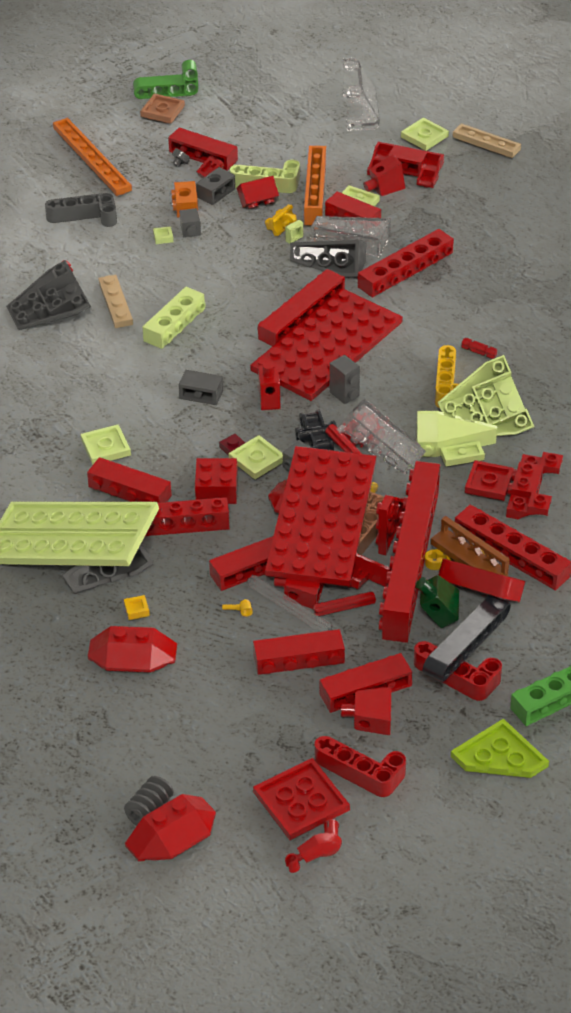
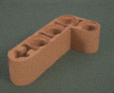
[357,491,384,555]

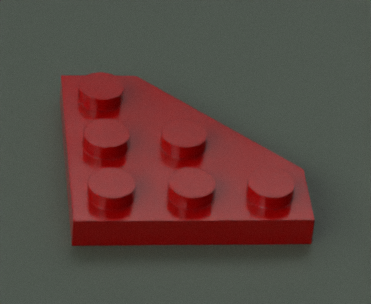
[376,495,405,556]

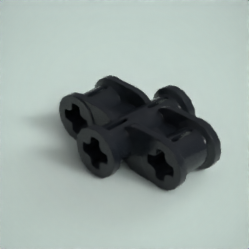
[295,410,337,451]

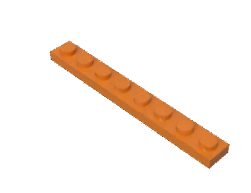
[53,117,132,196]

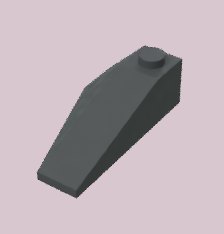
[290,240,366,277]
[61,544,153,593]

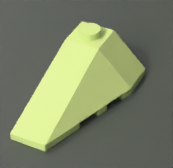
[416,411,497,457]

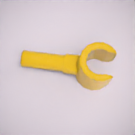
[222,599,253,617]

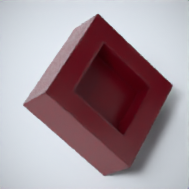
[219,434,246,456]

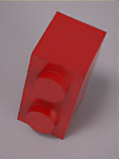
[237,176,279,209]

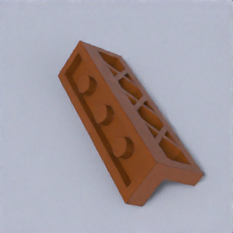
[430,516,510,576]

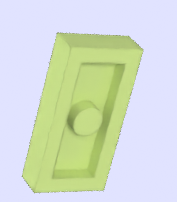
[342,185,380,206]
[440,441,485,466]

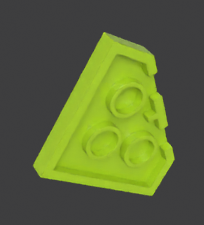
[451,719,549,778]

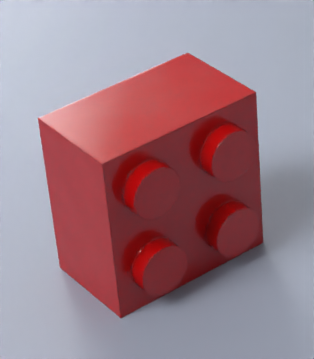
[195,458,238,504]

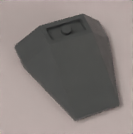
[6,260,91,330]

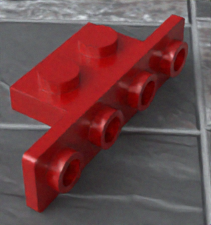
[350,554,392,589]

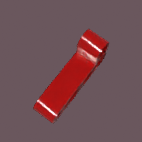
[438,558,526,602]
[414,641,502,701]
[315,736,406,797]

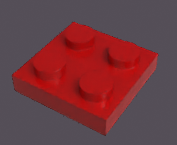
[465,460,514,501]

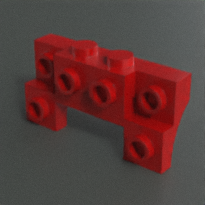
[367,141,444,188]
[506,452,563,520]

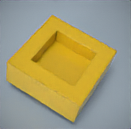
[124,595,150,620]

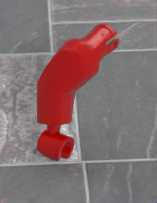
[285,819,342,873]

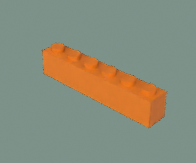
[304,145,326,226]

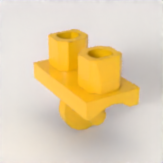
[265,204,297,236]

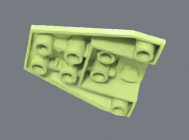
[438,355,534,436]

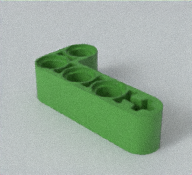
[133,60,198,99]

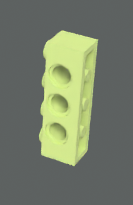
[142,287,206,349]

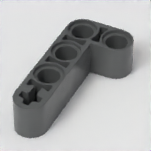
[45,193,117,227]

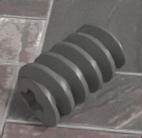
[124,776,174,826]

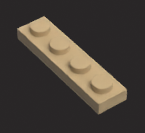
[453,124,521,158]
[98,275,133,328]

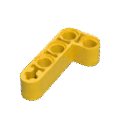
[435,345,459,408]

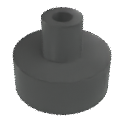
[172,148,190,166]

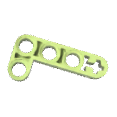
[230,160,300,193]

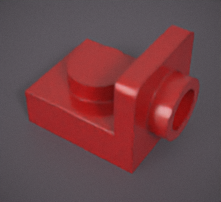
[196,156,225,178]

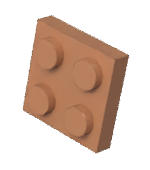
[140,94,185,123]

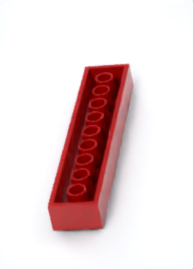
[379,461,440,643]

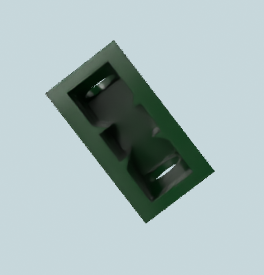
[416,575,459,629]

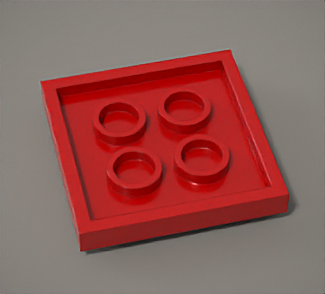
[253,758,350,840]

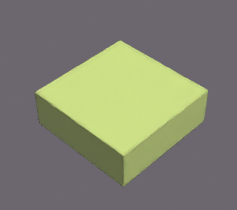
[285,220,303,244]
[153,227,174,244]

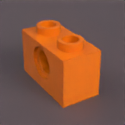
[171,181,198,218]

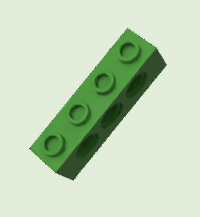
[510,665,571,726]

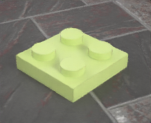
[401,118,449,151]
[81,424,131,465]
[229,435,283,479]

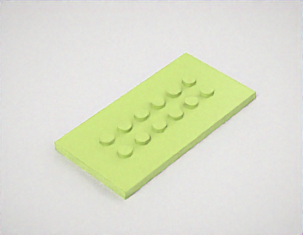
[0,502,159,566]

